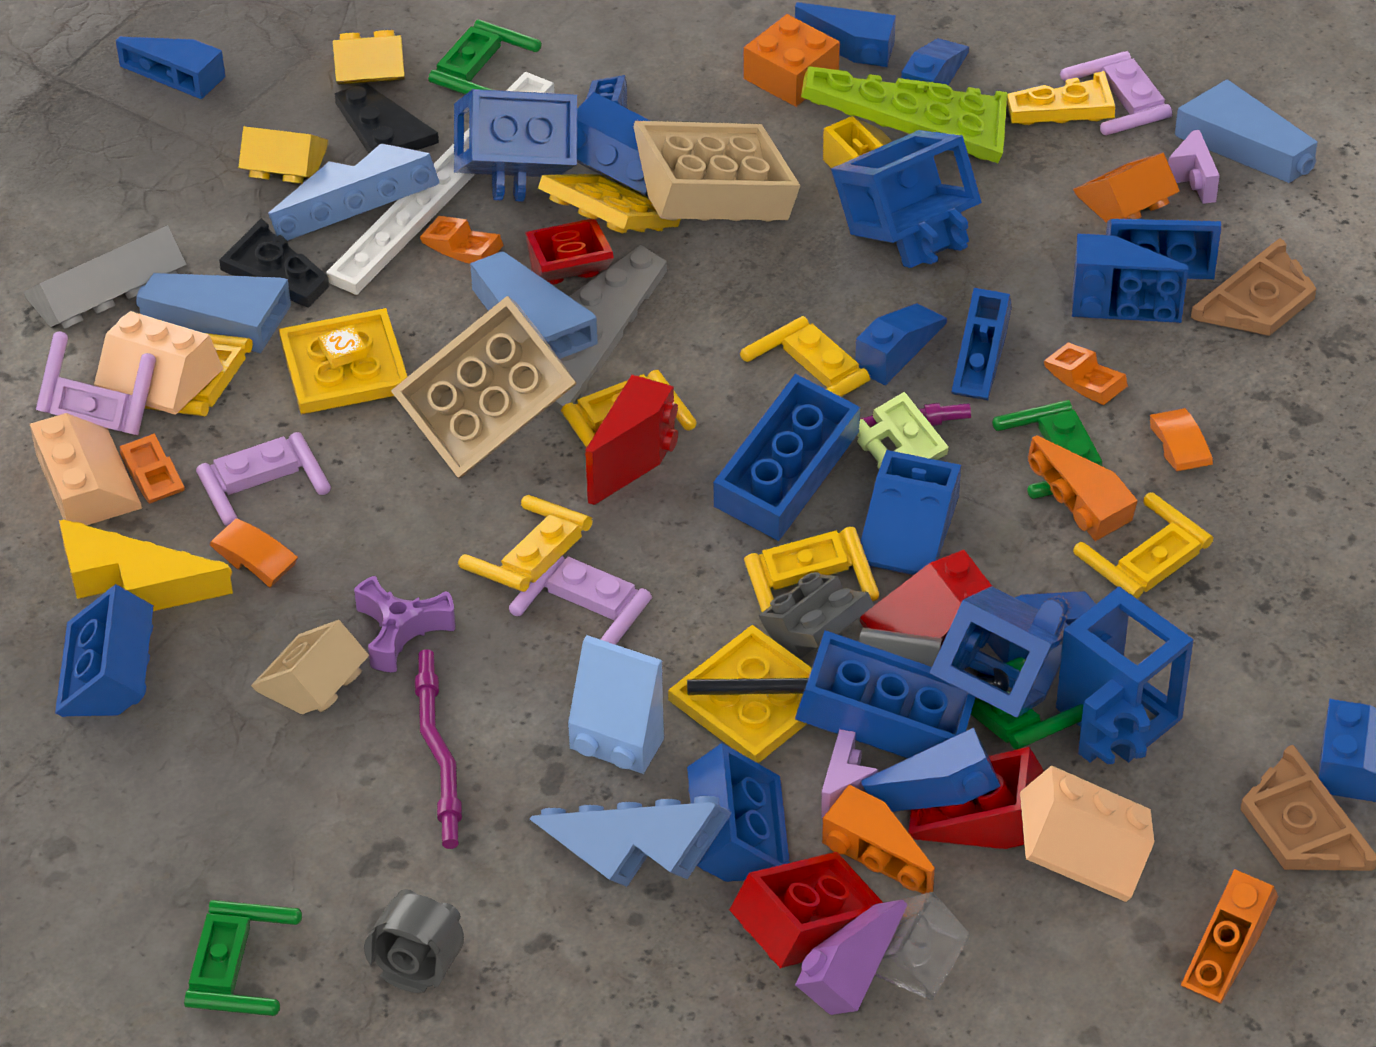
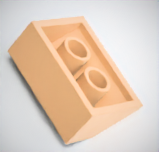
[94,311,223,415]
[30,413,142,526]
[1020,765,1154,902]

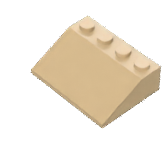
[633,121,800,222]
[391,296,577,479]

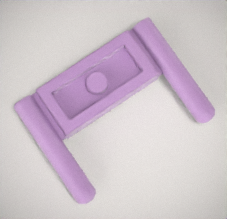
[1060,51,1172,135]
[36,331,156,435]
[196,432,331,526]
[509,555,652,645]

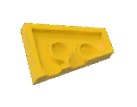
[1007,71,1115,125]

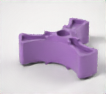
[354,576,456,672]

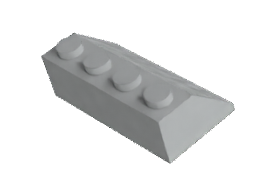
[23,225,187,329]

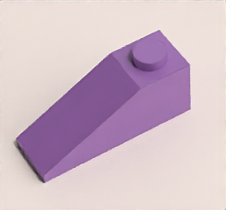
[795,900,908,1015]

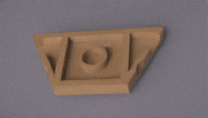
[1191,238,1316,336]
[1240,745,1376,871]

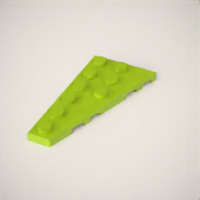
[801,66,1007,163]

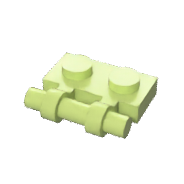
[857,392,949,469]

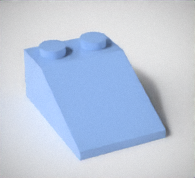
[568,635,664,774]

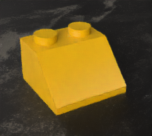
[238,126,328,184]

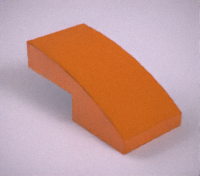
[420,216,504,264]
[1044,342,1128,405]
[1150,408,1213,471]
[120,433,185,504]
[210,518,298,588]

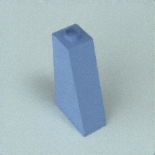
[1175,79,1318,183]
[470,251,598,359]
[136,273,291,353]

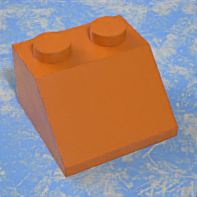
[1073,152,1180,223]

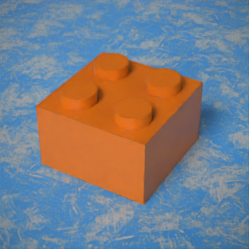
[744,14,840,107]

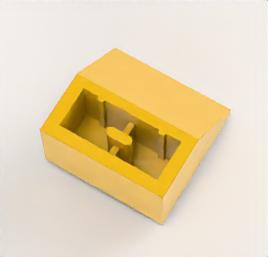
[333,30,405,84]
[823,116,892,168]

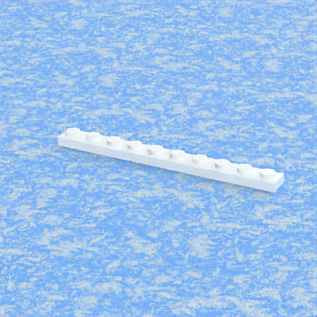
[326,72,554,295]

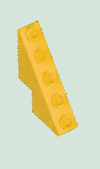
[59,520,233,611]

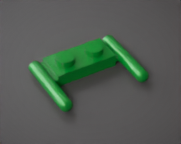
[428,19,542,95]
[992,400,1107,499]
[971,657,1084,750]
[184,900,302,1016]

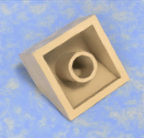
[251,620,369,714]

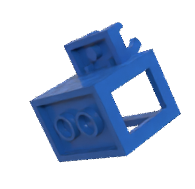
[831,130,982,268]
[1056,587,1194,764]

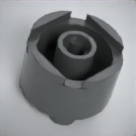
[364,889,464,993]

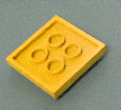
[538,174,681,233]
[279,308,408,414]
[668,625,812,763]

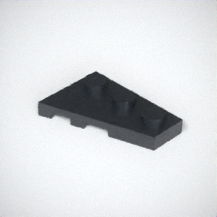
[334,83,439,153]
[219,218,329,308]

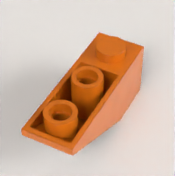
[1028,435,1138,541]
[822,785,935,897]
[1181,869,1278,1004]

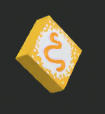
[318,325,367,368]

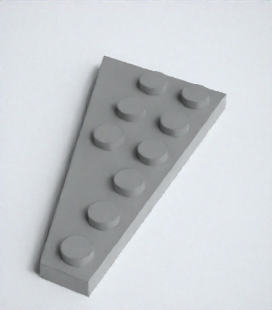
[549,245,667,418]

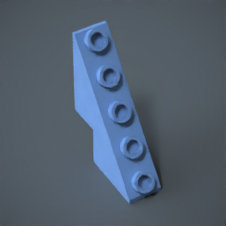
[268,144,440,241]
[530,796,732,887]

